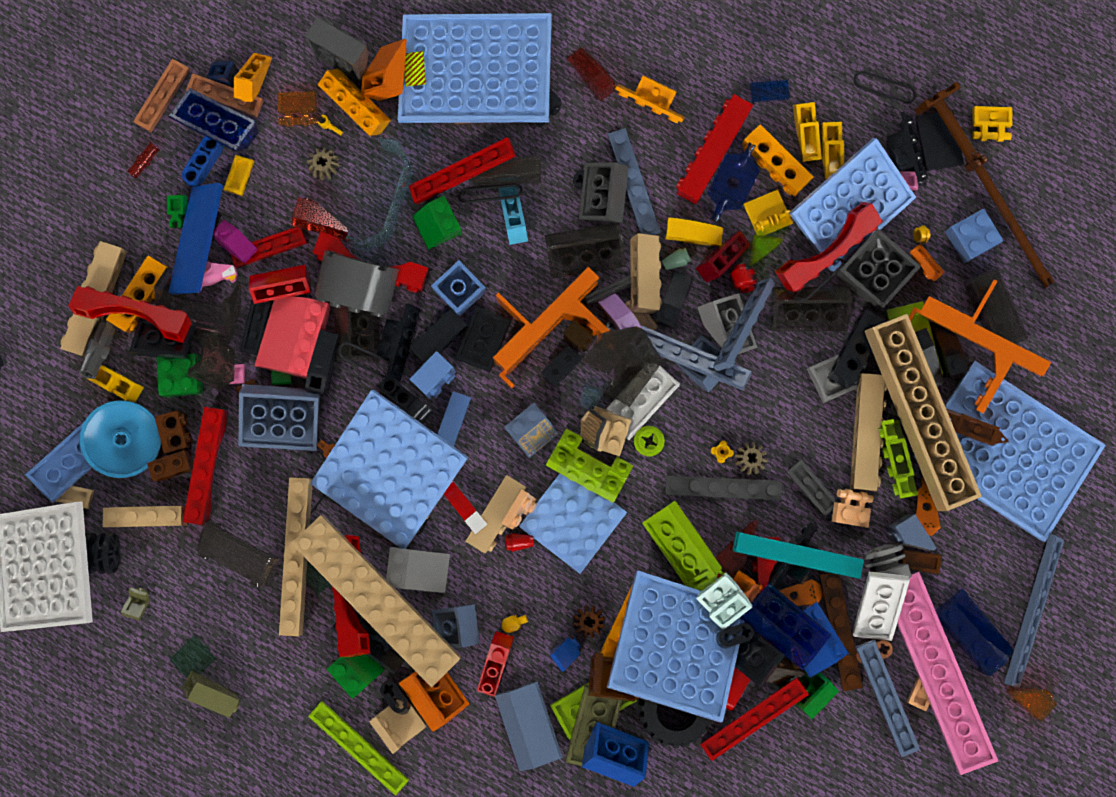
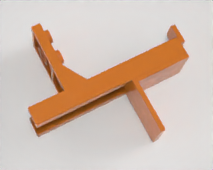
[493,267,619,389]
[909,279,1051,414]

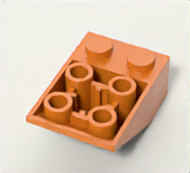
[361,39,407,101]

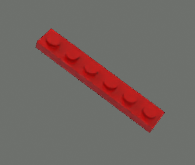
[408,137,516,204]
[700,677,809,761]

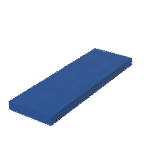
[168,183,223,295]

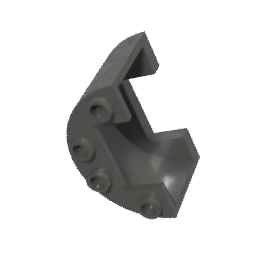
[314,250,399,317]

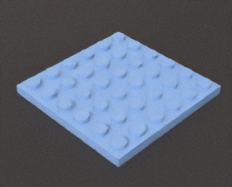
[311,390,469,549]
[607,571,746,722]

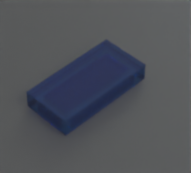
[750,80,790,102]

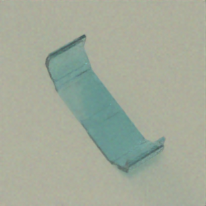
[346,137,413,253]

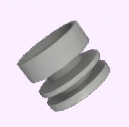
[862,544,912,578]

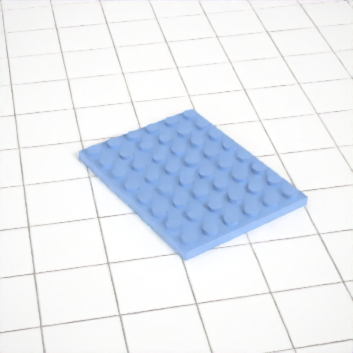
[398,13,552,123]
[912,361,1106,542]

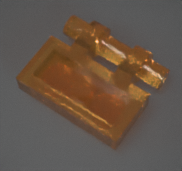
[277,91,317,127]

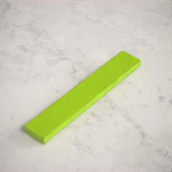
[308,701,409,796]

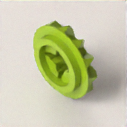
[634,426,665,457]

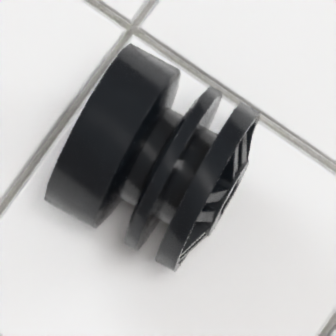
[85,533,120,574]

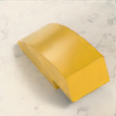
[793,102,822,162]
[820,122,844,179]
[665,217,723,246]
[80,364,144,403]

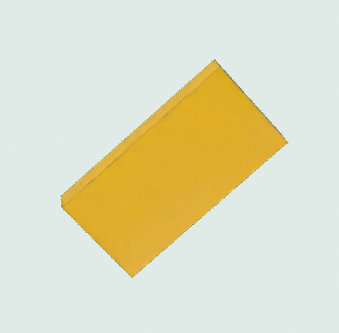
[223,155,254,196]

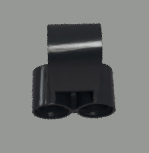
[380,377,433,424]

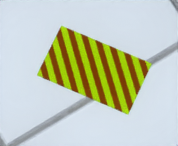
[404,51,426,87]

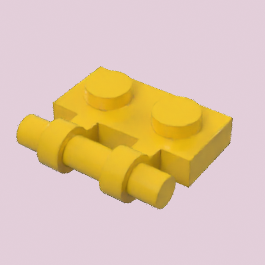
[972,106,1012,142]

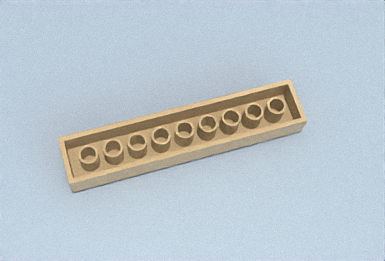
[864,314,982,511]
[291,515,461,688]

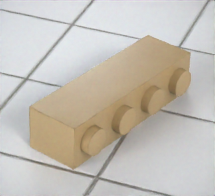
[630,233,662,314]
[465,475,527,554]
[103,506,187,527]

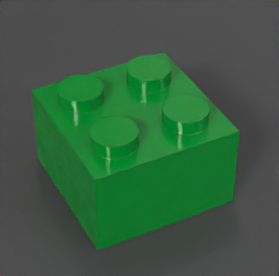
[156,354,203,398]

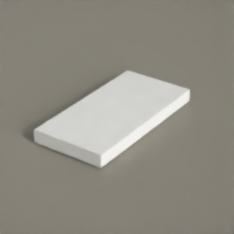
[606,359,680,440]
[853,571,910,641]

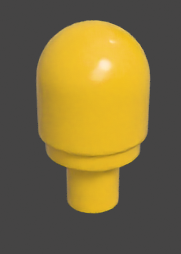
[501,615,528,633]

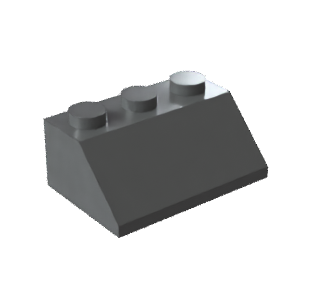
[579,162,628,223]

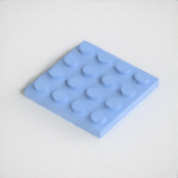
[519,474,627,574]

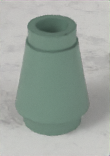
[662,248,691,271]

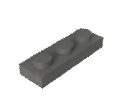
[786,460,838,517]

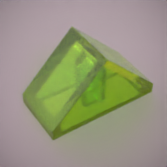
[749,235,783,266]

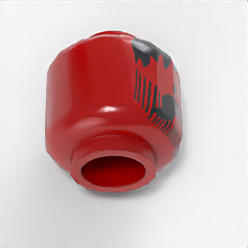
[730,264,758,293]

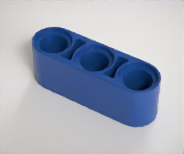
[182,135,223,187]

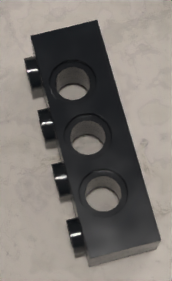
[827,309,886,389]

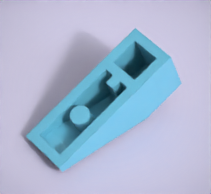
[498,186,528,245]

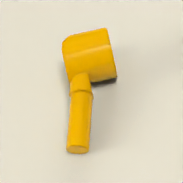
[317,115,343,136]

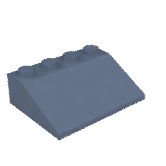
[238,384,320,451]

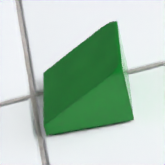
[271,370,292,385]

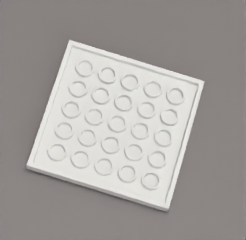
[0,502,93,632]

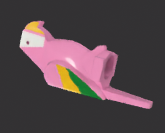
[166,261,238,293]

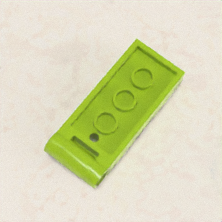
[642,501,724,591]

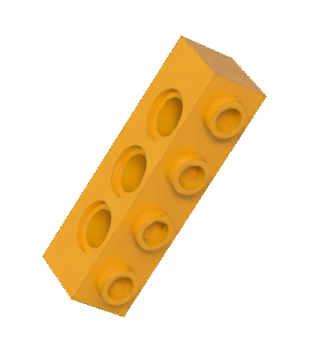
[318,69,391,136]
[742,125,814,197]
[106,256,171,334]

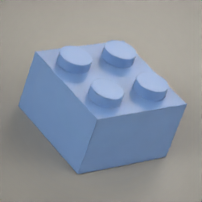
[945,209,1003,264]
[431,260,486,317]
[409,351,456,399]

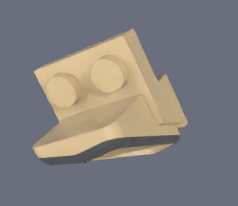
[581,406,631,456]

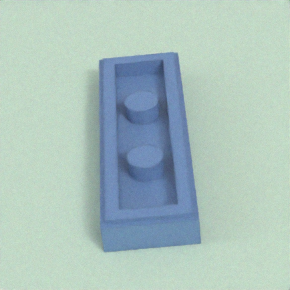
[437,391,471,446]

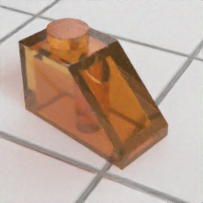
[1006,688,1057,721]

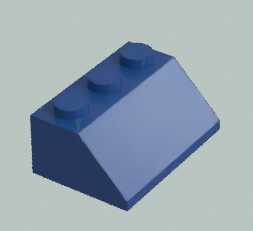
[778,602,849,677]
[582,722,649,787]

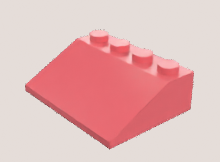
[254,296,331,379]

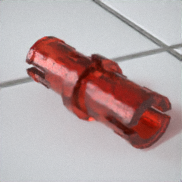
[127,142,160,179]

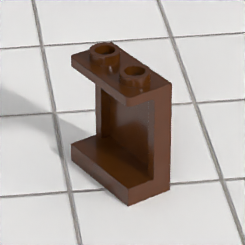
[588,652,639,702]

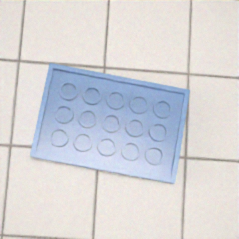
[789,138,916,272]

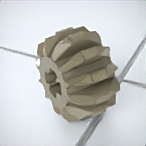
[307,147,340,180]
[734,442,768,475]

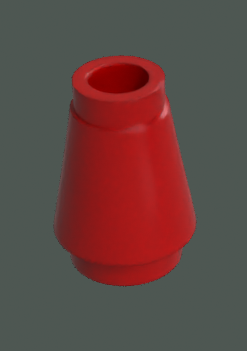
[505,533,534,552]

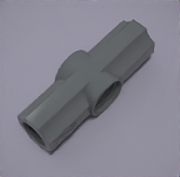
[78,322,116,379]

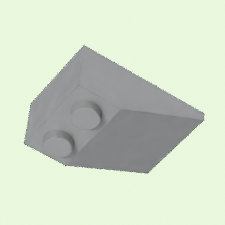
[697,293,757,354]
[386,547,450,593]

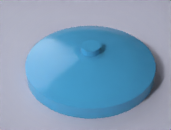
[80,400,161,478]

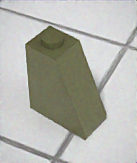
[182,670,240,718]

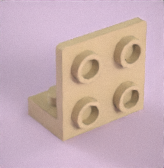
[369,700,426,754]

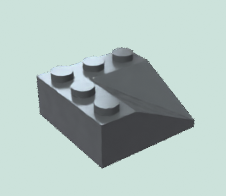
[305,17,369,84]
[835,228,921,312]

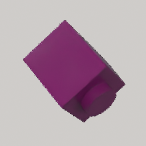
[213,220,257,263]

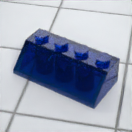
[169,88,258,152]
[740,583,832,671]
[935,588,1013,676]

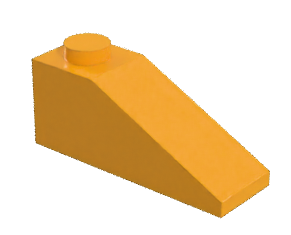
[234,53,272,102]

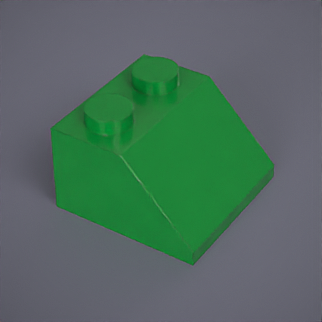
[412,196,463,250]
[327,654,385,699]
[778,665,839,720]

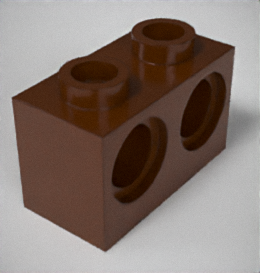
[155,410,193,455]
[147,450,194,482]

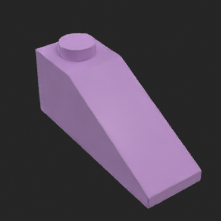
[598,293,644,346]

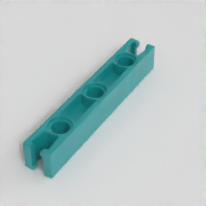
[732,532,864,579]

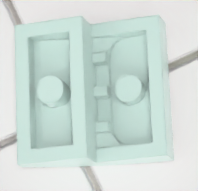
[696,573,753,630]

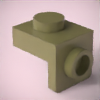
[121,587,150,621]

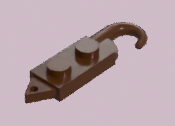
[946,409,1009,446]

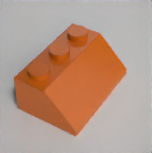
[399,671,469,732]

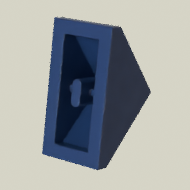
[206,61,239,88]

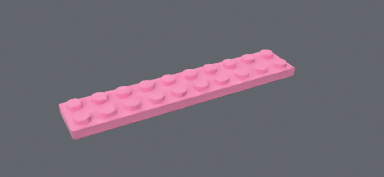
[897,572,998,775]

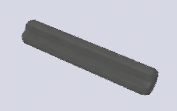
[584,275,631,306]

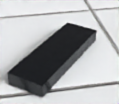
[239,300,272,355]

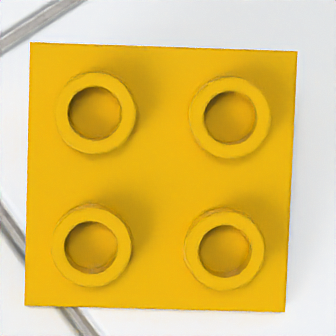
[743,190,793,238]

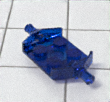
[707,142,760,222]

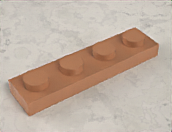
[133,59,190,133]
[186,74,264,118]

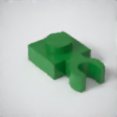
[167,195,187,228]

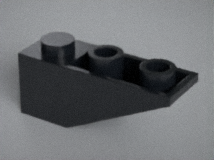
[305,330,339,394]

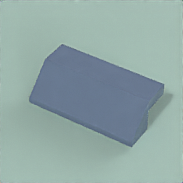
[495,682,563,771]

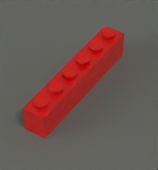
[676,94,753,205]

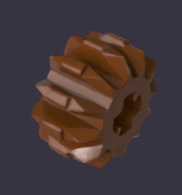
[573,605,605,638]

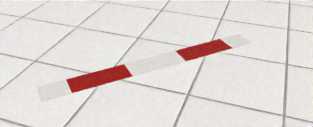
[444,481,487,534]

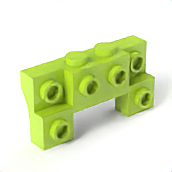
[878,419,918,499]
[546,428,633,503]

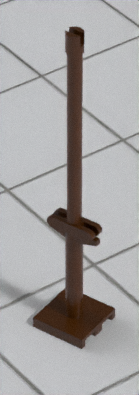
[914,82,1055,288]

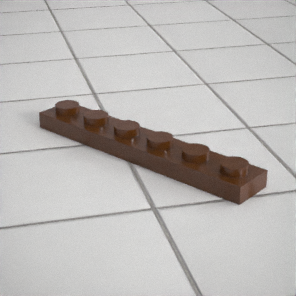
[819,573,863,691]

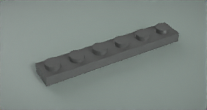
[665,476,782,500]

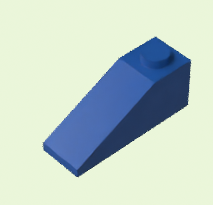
[550,636,581,672]

